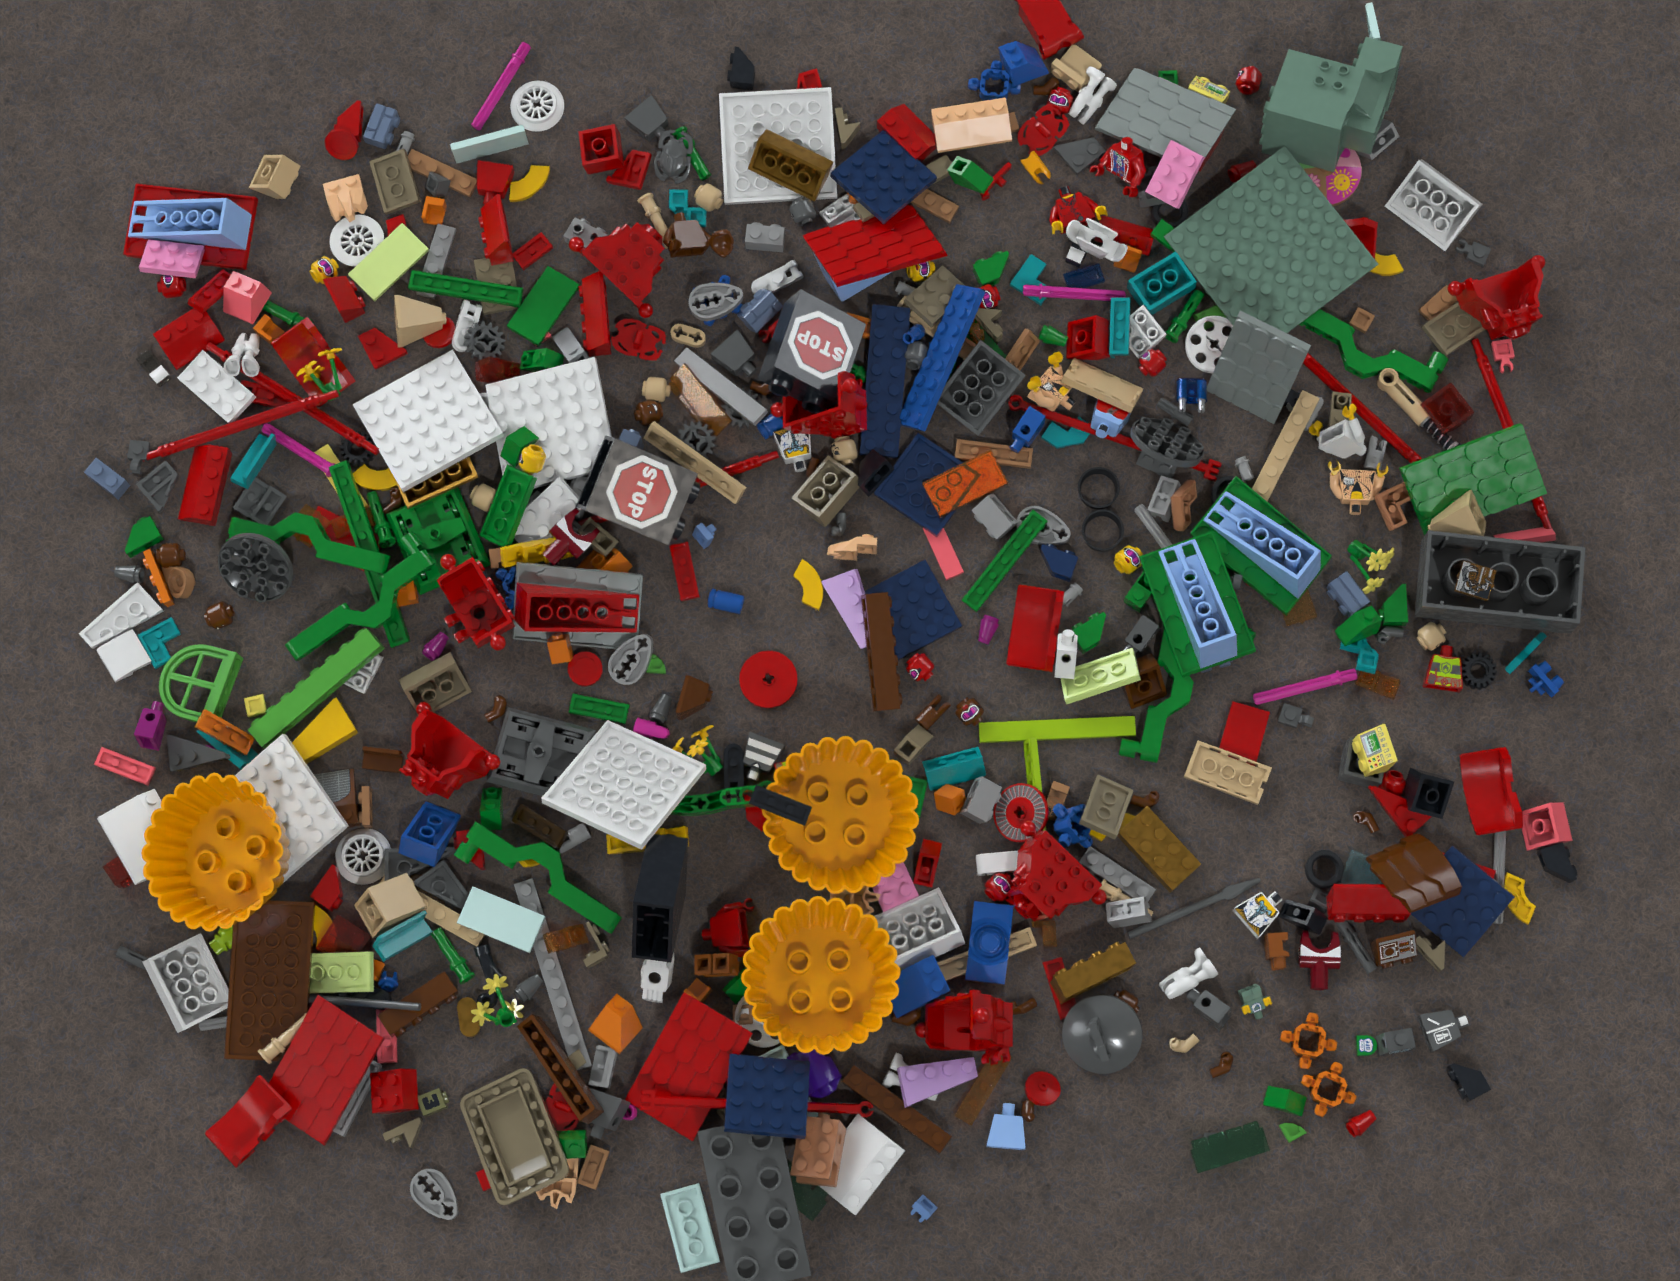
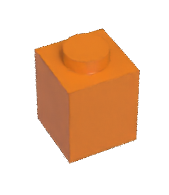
[547,632,573,664]

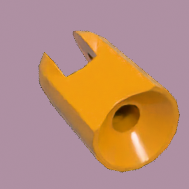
[1020,151,1051,184]

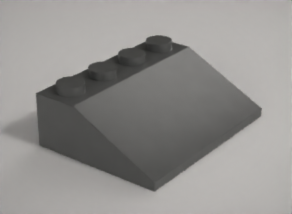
[937,340,1026,436]

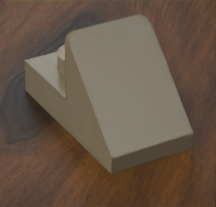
[835,107,860,150]
[974,308,1003,344]
[577,517,619,556]
[1416,936,1445,973]
[383,1117,423,1149]

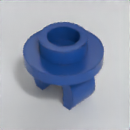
[378,971,398,992]

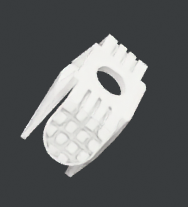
[1066,218,1128,262]
[641,953,674,1003]

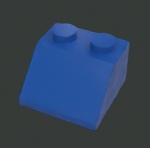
[998,41,1049,86]

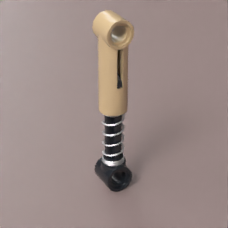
[1377,368,1462,451]

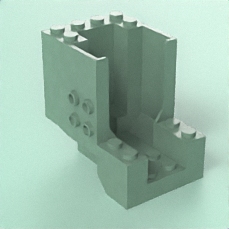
[1259,37,1403,172]

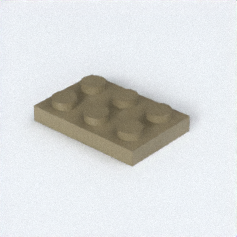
[369,149,421,215]
[474,258,518,315]
[904,265,965,327]
[1422,302,1485,357]
[1079,775,1133,839]

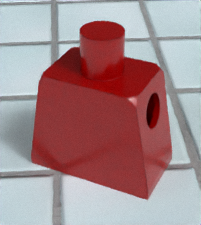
[477,160,515,205]

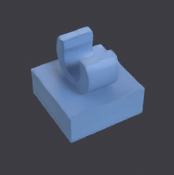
[692,523,717,549]
[911,1195,938,1222]

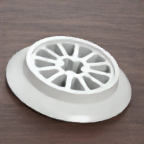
[510,81,564,132]
[330,215,384,266]
[335,828,391,885]

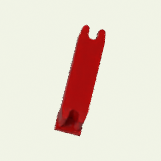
[980,162,1012,201]

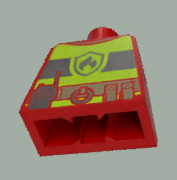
[1423,645,1463,693]

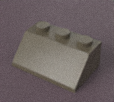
[792,455,859,527]
[399,652,472,715]

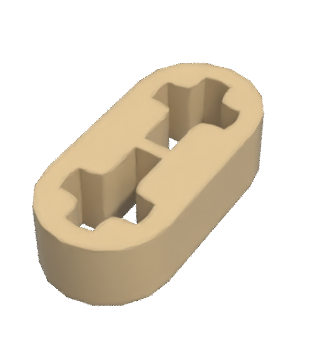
[670,324,706,348]

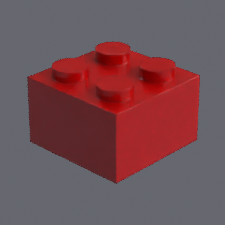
[578,124,624,175]
[370,1068,419,1114]

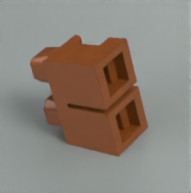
[1264,932,1290,971]
[695,953,739,977]

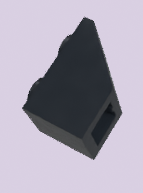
[727,46,755,90]
[1537,842,1578,883]
[1447,1063,1491,1102]

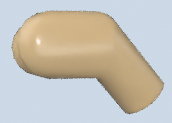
[1169,1034,1199,1053]

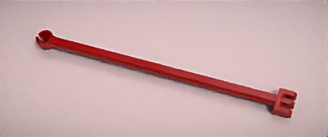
[1008,395,1222,482]
[640,1090,874,1118]

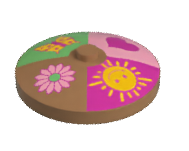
[1299,148,1362,206]

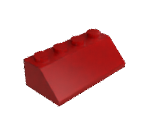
[579,271,612,357]
[178,444,232,526]
[1326,884,1411,923]

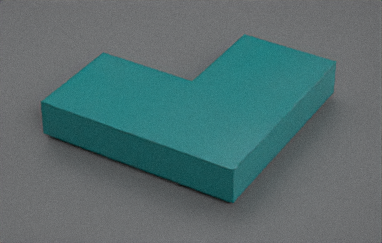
[1010,254,1047,306]
[137,617,181,669]

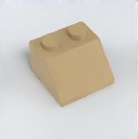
[249,155,300,199]

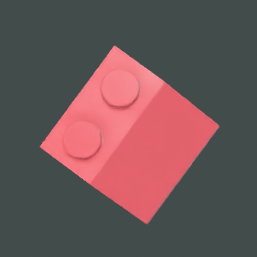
[223,271,272,325]
[1522,802,1573,851]

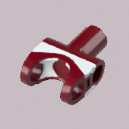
[542,508,600,566]
[1299,930,1341,990]

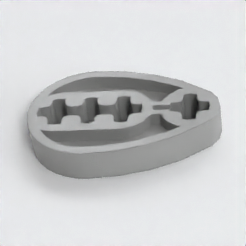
[689,283,743,321]
[1016,506,1071,546]
[608,634,653,685]
[410,1169,459,1220]

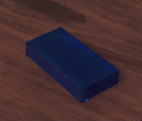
[1063,263,1105,288]

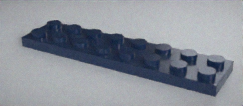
[859,304,910,458]

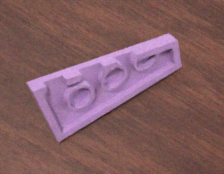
[821,569,866,649]
[897,1057,978,1108]

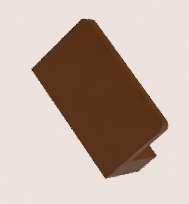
[362,746,404,774]

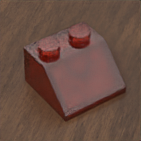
[1420,382,1474,435]
[316,915,371,953]

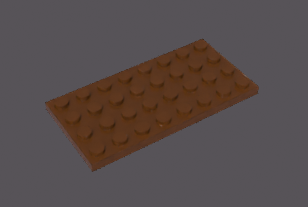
[224,901,315,1061]

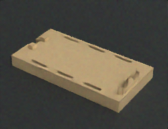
[1061,358,1144,413]
[1184,740,1272,805]

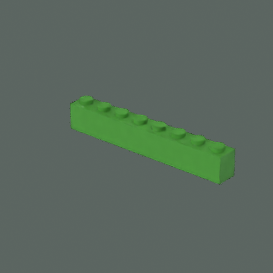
[248,628,385,749]

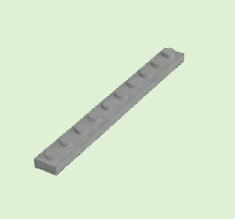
[514,878,592,1071]

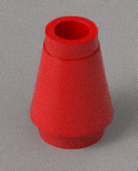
[1228,160,1257,183]
[1345,1110,1376,1137]

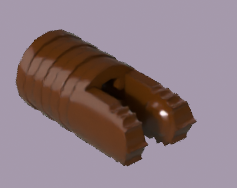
[915,694,951,731]

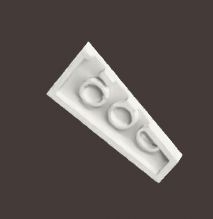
[79,582,164,649]

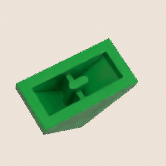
[500,426,539,468]
[1263,1086,1307,1117]

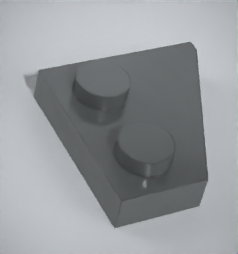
[1054,137,1106,175]
[136,461,179,513]

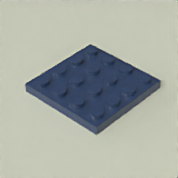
[830,130,937,224]
[874,433,981,537]
[865,560,962,661]
[1411,845,1515,957]
[724,1054,810,1139]

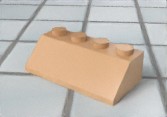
[931,98,1012,153]

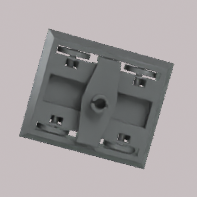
[486,707,596,797]

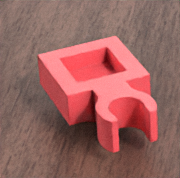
[1491,339,1515,374]

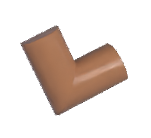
[1170,480,1197,531]
[1374,482,1411,531]

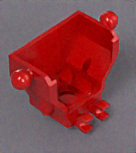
[569,222,665,318]
[1448,255,1546,340]
[770,371,867,439]
[437,554,515,651]
[399,702,500,799]
[1006,821,1107,921]
[915,990,1013,1065]

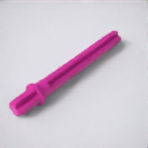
[471,42,531,131]
[1023,284,1126,301]
[261,423,335,477]
[1253,668,1357,705]

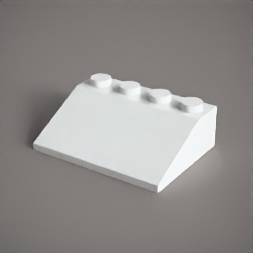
[1385,159,1482,251]
[97,789,161,885]
[874,887,965,971]
[143,933,229,1033]
[818,1114,905,1215]

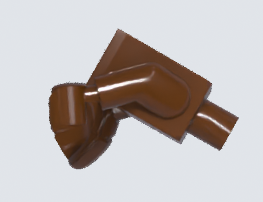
[663,212,734,258]

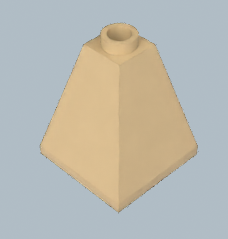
[394,295,446,347]
[1428,489,1487,536]

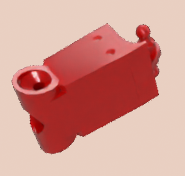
[1015,0,1084,60]

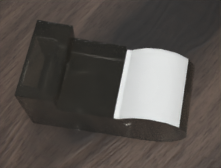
[136,349,172,387]

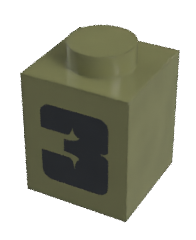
[418,1088,450,1117]

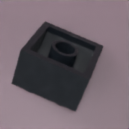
[1404,768,1454,819]

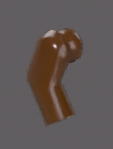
[806,457,820,478]
[383,487,403,514]
[1130,791,1160,808]
[1353,811,1380,834]
[1209,1051,1233,1078]

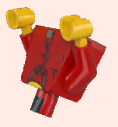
[1049,186,1108,234]

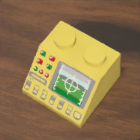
[1188,76,1230,104]
[1352,724,1398,777]

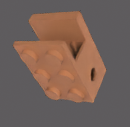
[790,1113,846,1187]

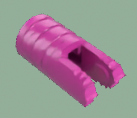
[633,717,670,739]

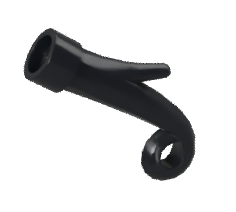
[474,944,503,1008]

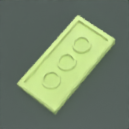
[348,223,429,302]
[1060,648,1141,704]
[309,952,374,994]

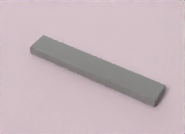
[674,348,768,426]

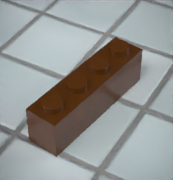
[377,971,459,1038]

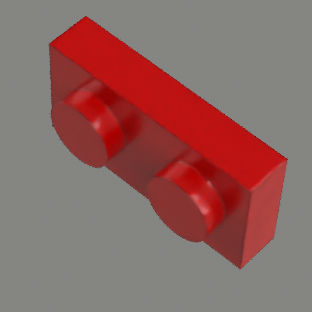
[512,232,553,271]

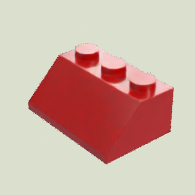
[877,104,937,162]
[478,194,514,266]
[153,308,225,370]

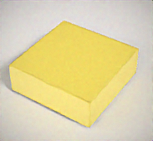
[244,694,267,718]

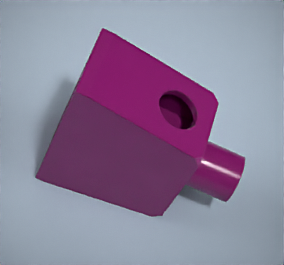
[134,701,167,751]

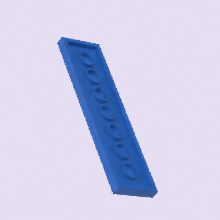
[899,284,985,432]

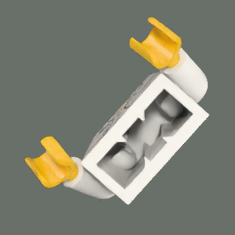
[1309,404,1367,458]

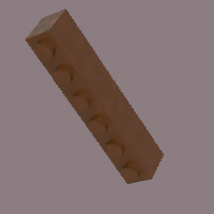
[861,592,902,712]
[517,1014,604,1124]
[842,1065,952,1154]

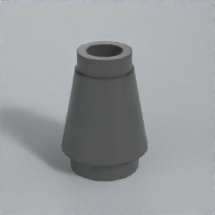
[114,565,145,584]
[649,694,672,725]
[514,974,543,1002]

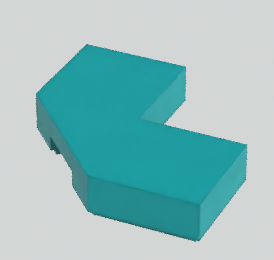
[669,189,707,227]
[1041,417,1090,449]
[1505,632,1547,674]
[1340,638,1379,674]

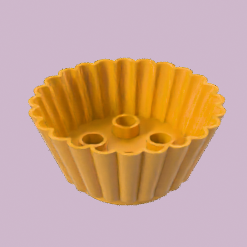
[762,736,919,894]
[141,773,291,932]
[741,896,901,1055]

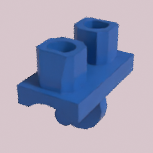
[1528,661,1564,698]

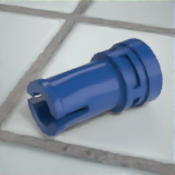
[903,324,925,344]

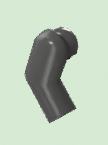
[831,513,847,538]
[1376,626,1404,644]

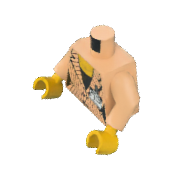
[1027,352,1076,411]
[1328,461,1388,515]

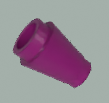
[978,615,999,645]
[422,632,449,661]

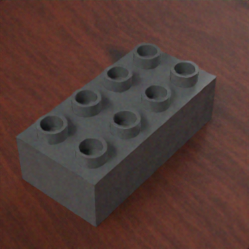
[1415,530,1585,634]
[697,1126,812,1281]

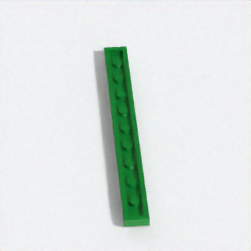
[329,460,411,648]

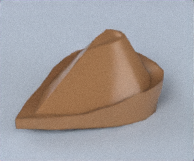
[161,566,196,599]

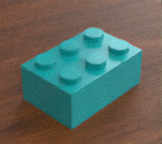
[1127,251,1197,315]

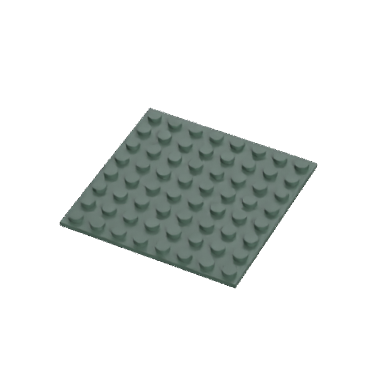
[1164,146,1378,333]

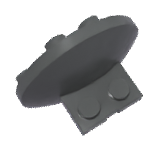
[1130,417,1204,479]
[218,533,293,602]
[1062,994,1143,1074]

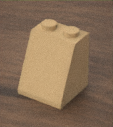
[354,873,426,938]

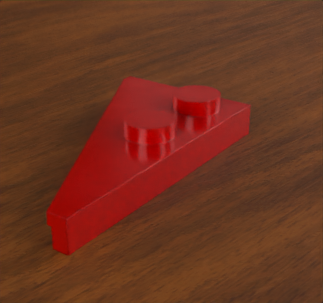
[1368,785,1432,837]

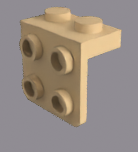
[1051,45,1102,92]

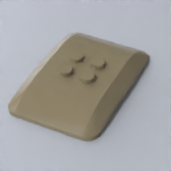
[460,1068,569,1206]

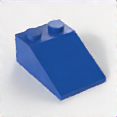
[398,801,461,867]
[891,955,951,1018]

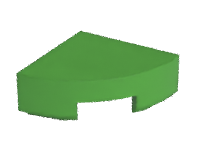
[646,654,666,674]
[1278,1123,1306,1143]

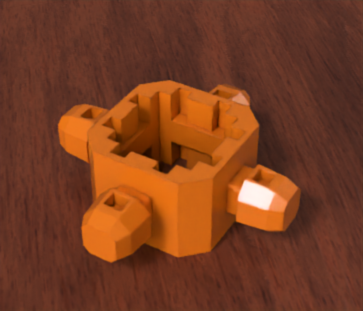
[1280,1012,1337,1070]
[1300,1062,1357,1117]

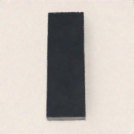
[748,785,812,826]

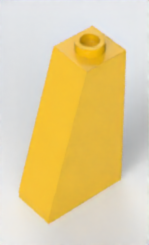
[292,697,358,764]

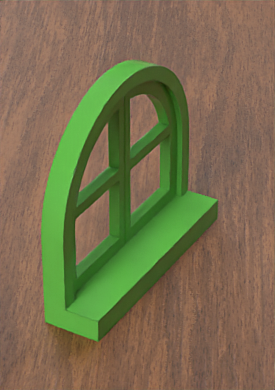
[159,644,243,723]

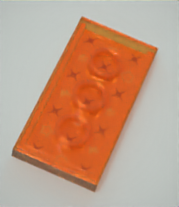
[922,450,1008,518]

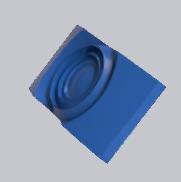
[965,901,1013,985]

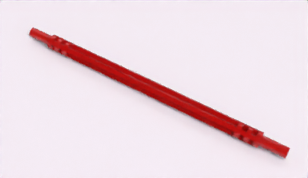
[1471,339,1553,529]
[206,342,380,455]
[1303,353,1422,463]
[143,390,339,461]
[578,450,779,526]

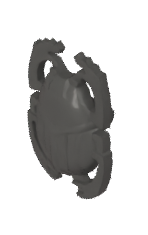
[654,129,693,184]

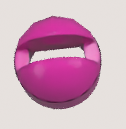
[623,1104,637,1120]

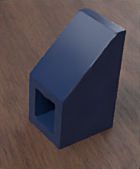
[1040,544,1078,582]

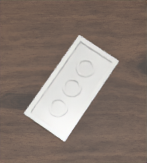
[177,350,256,423]
[514,476,582,543]

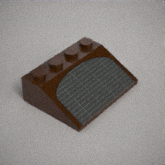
[314,769,361,828]

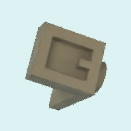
[583,921,610,969]

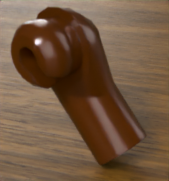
[1034,77,1060,95]
[750,381,772,396]
[484,695,507,723]
[1010,998,1037,1015]
[892,1008,921,1026]
[1021,1098,1036,1122]

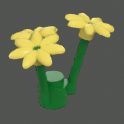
[1347,540,1394,594]
[471,974,524,1027]

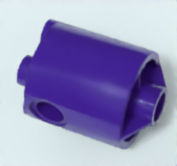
[787,1049,842,1098]

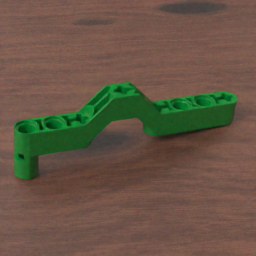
[1299,309,1449,393]
[225,512,390,574]
[285,531,435,661]
[1119,629,1194,763]
[670,781,773,816]
[454,821,623,934]

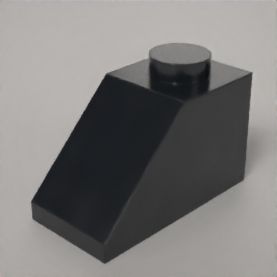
[858,449,895,497]
[1278,899,1328,935]

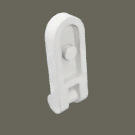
[751,260,804,294]
[452,299,482,352]

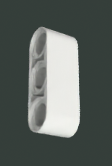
[976,851,1018,876]

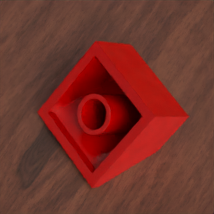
[323,276,366,323]
[1066,315,1110,360]

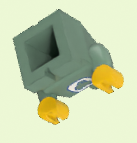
[1238,984,1272,1019]

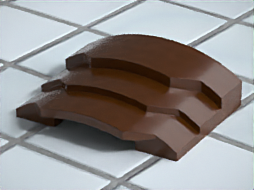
[1365,833,1462,913]

